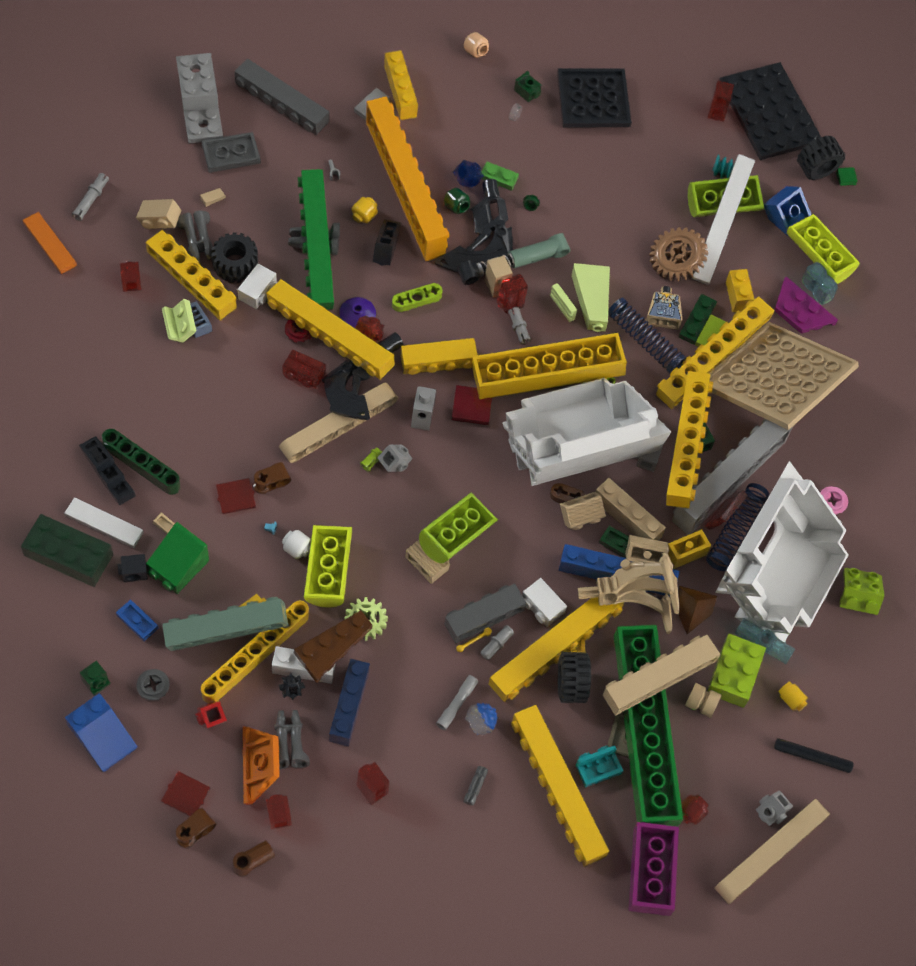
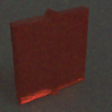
[216,478,256,514]
[161,771,211,816]

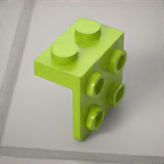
[839,568,884,615]

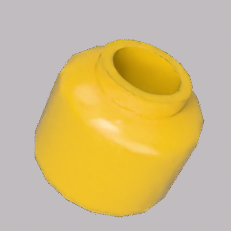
[351,197,378,224]

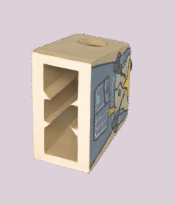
[645,286,682,330]

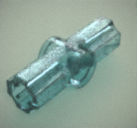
[735,618,795,664]

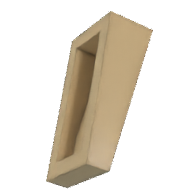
[200,188,226,207]
[153,512,175,534]

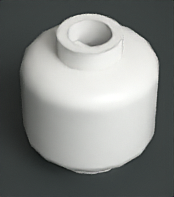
[282,530,311,559]

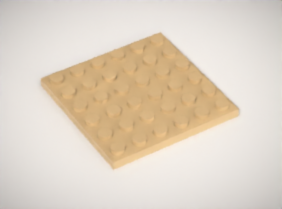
[709,322,858,430]

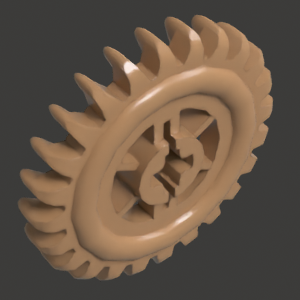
[649,227,708,282]

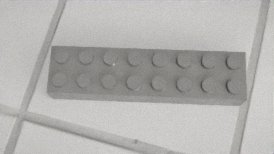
[672,418,793,535]

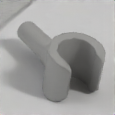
[328,159,340,181]

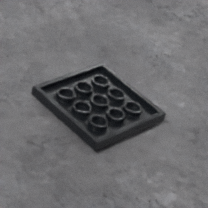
[557,68,631,128]

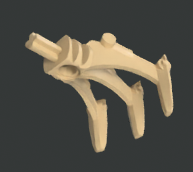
[578,553,679,634]

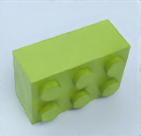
[707,634,766,708]

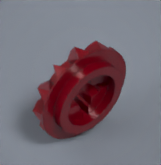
[285,319,312,343]

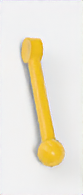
[456,628,492,652]

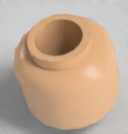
[464,32,489,58]

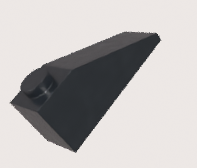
[373,219,402,266]

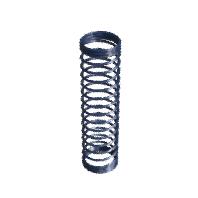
[608,298,687,373]
[706,483,769,571]

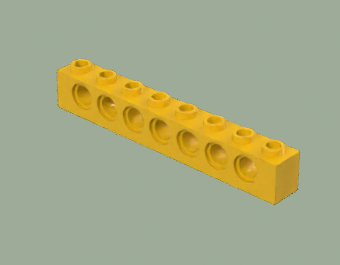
[656,296,775,409]
[666,371,713,508]

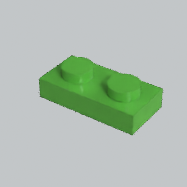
[480,162,519,191]

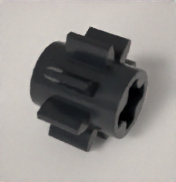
[278,673,305,700]

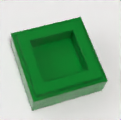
[836,167,858,186]

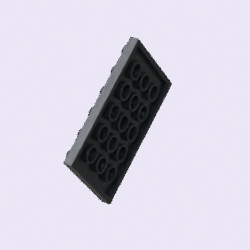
[719,62,821,160]

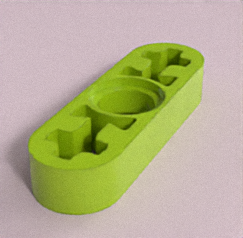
[392,283,443,312]

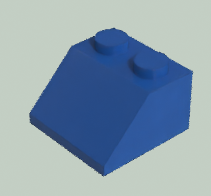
[764,186,812,236]

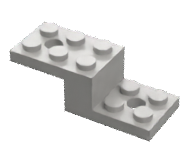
[176,53,223,144]

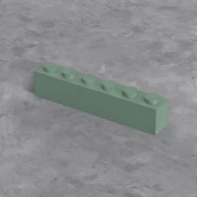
[162,597,288,651]

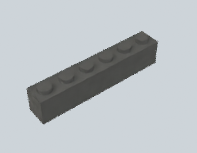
[234,58,329,135]

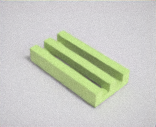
[550,284,577,322]

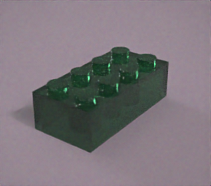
[21,514,114,587]

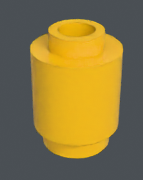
[778,681,808,711]

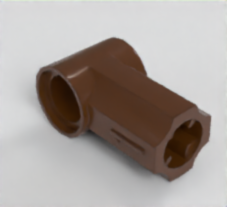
[233,840,275,877]

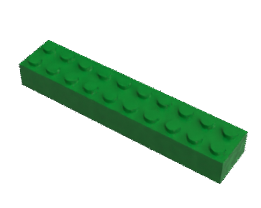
[613,625,683,827]

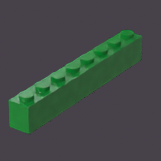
[297,169,334,310]

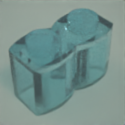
[802,262,838,305]

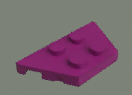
[774,277,838,334]

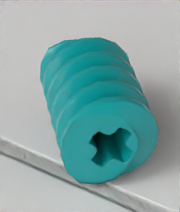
[712,154,734,179]

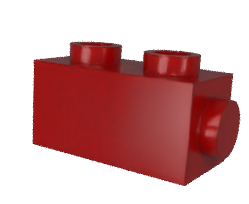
[195,701,227,728]

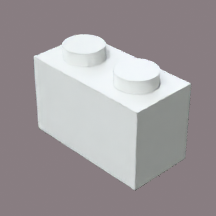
[238,264,277,309]
[522,578,567,627]

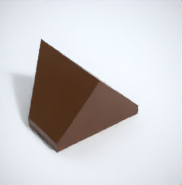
[678,586,717,635]

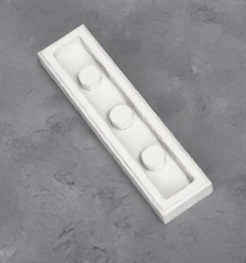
[64,497,144,548]

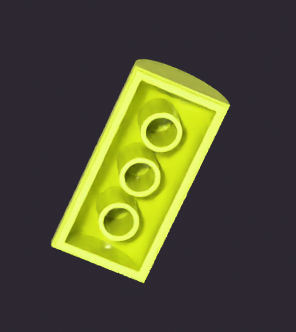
[787,214,860,285]
[304,525,352,607]

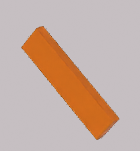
[23,212,77,274]

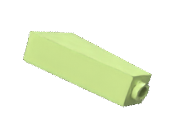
[572,263,610,332]

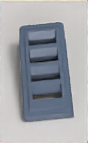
[190,301,212,338]

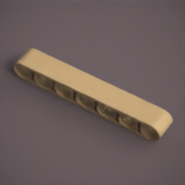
[279,383,398,463]
[714,799,830,904]

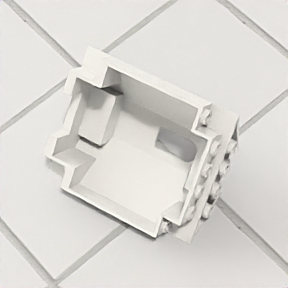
[502,378,671,486]
[715,461,849,644]

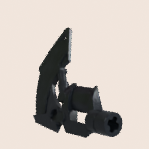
[435,179,513,273]
[322,332,404,420]

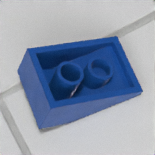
[65,693,138,772]

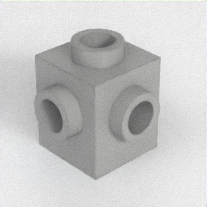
[378,444,413,472]
[756,790,793,826]

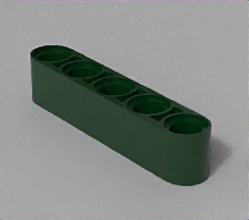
[102,428,181,495]

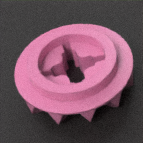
[820,486,848,515]

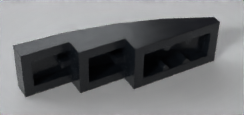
[79,436,136,506]

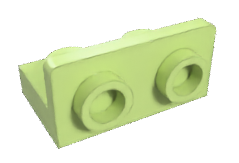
[162,299,197,343]

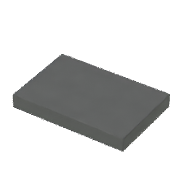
[201,132,261,173]

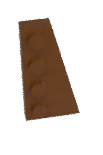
[294,610,372,684]

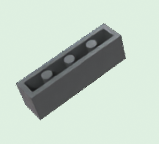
[444,584,526,644]

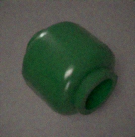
[444,188,470,214]

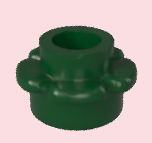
[523,195,540,211]

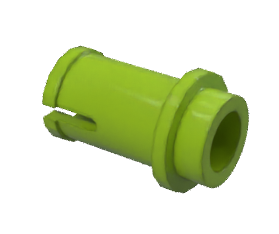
[360,448,382,472]

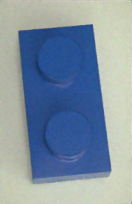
[116,599,159,642]

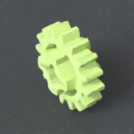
[344,597,388,641]

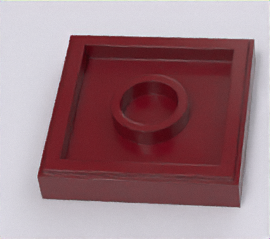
[451,385,492,425]

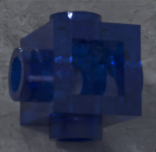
[452,160,484,188]

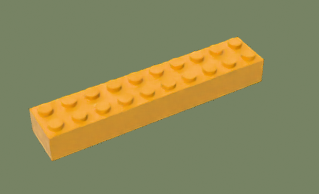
[366,96,449,261]

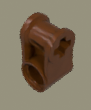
[253,462,292,494]
[176,808,216,848]

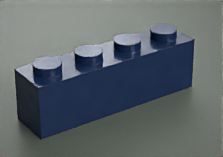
[329,658,370,747]

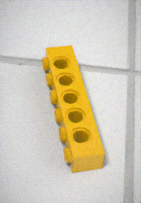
[146,230,236,320]

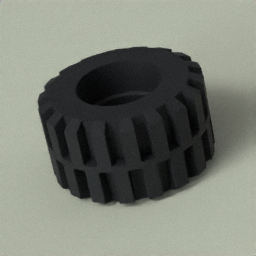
[797,136,846,180]
[212,232,258,283]
[557,652,591,703]

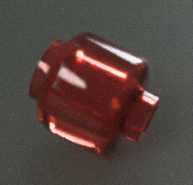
[681,794,709,825]

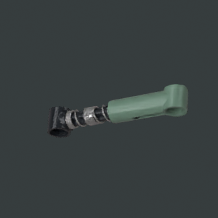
[457,233,571,285]

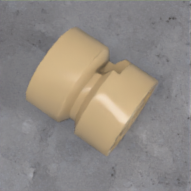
[685,683,721,718]

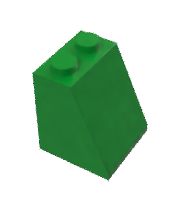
[146,522,209,594]

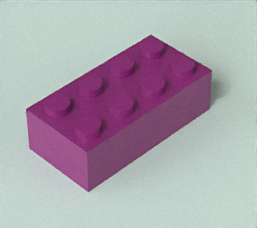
[628,822,679,916]

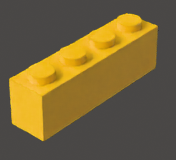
[384,50,418,120]
[400,338,478,375]

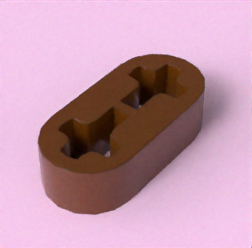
[550,483,585,504]

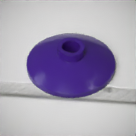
[339,297,376,330]

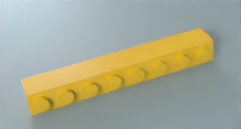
[266,279,395,380]
[488,597,624,702]
[511,705,609,867]

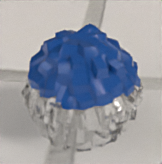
[465,703,497,735]

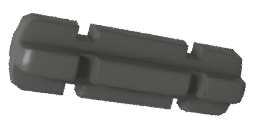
[464,766,488,806]

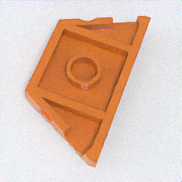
[243,726,279,805]

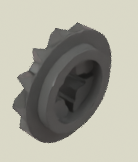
[136,669,169,701]

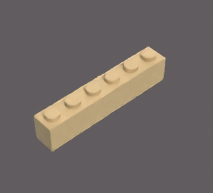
[603,635,720,716]

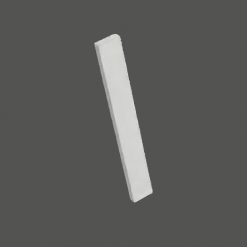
[692,154,755,285]

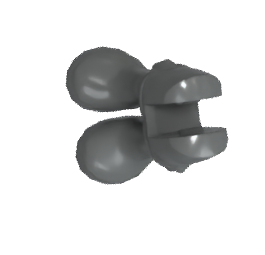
[177,210,213,262]
[288,223,340,255]
[274,710,310,769]

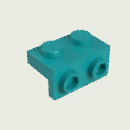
[575,745,623,788]

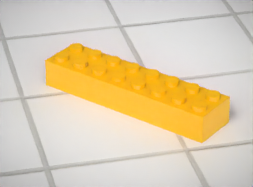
[472,333,627,399]

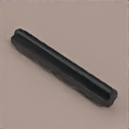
[774,738,854,773]

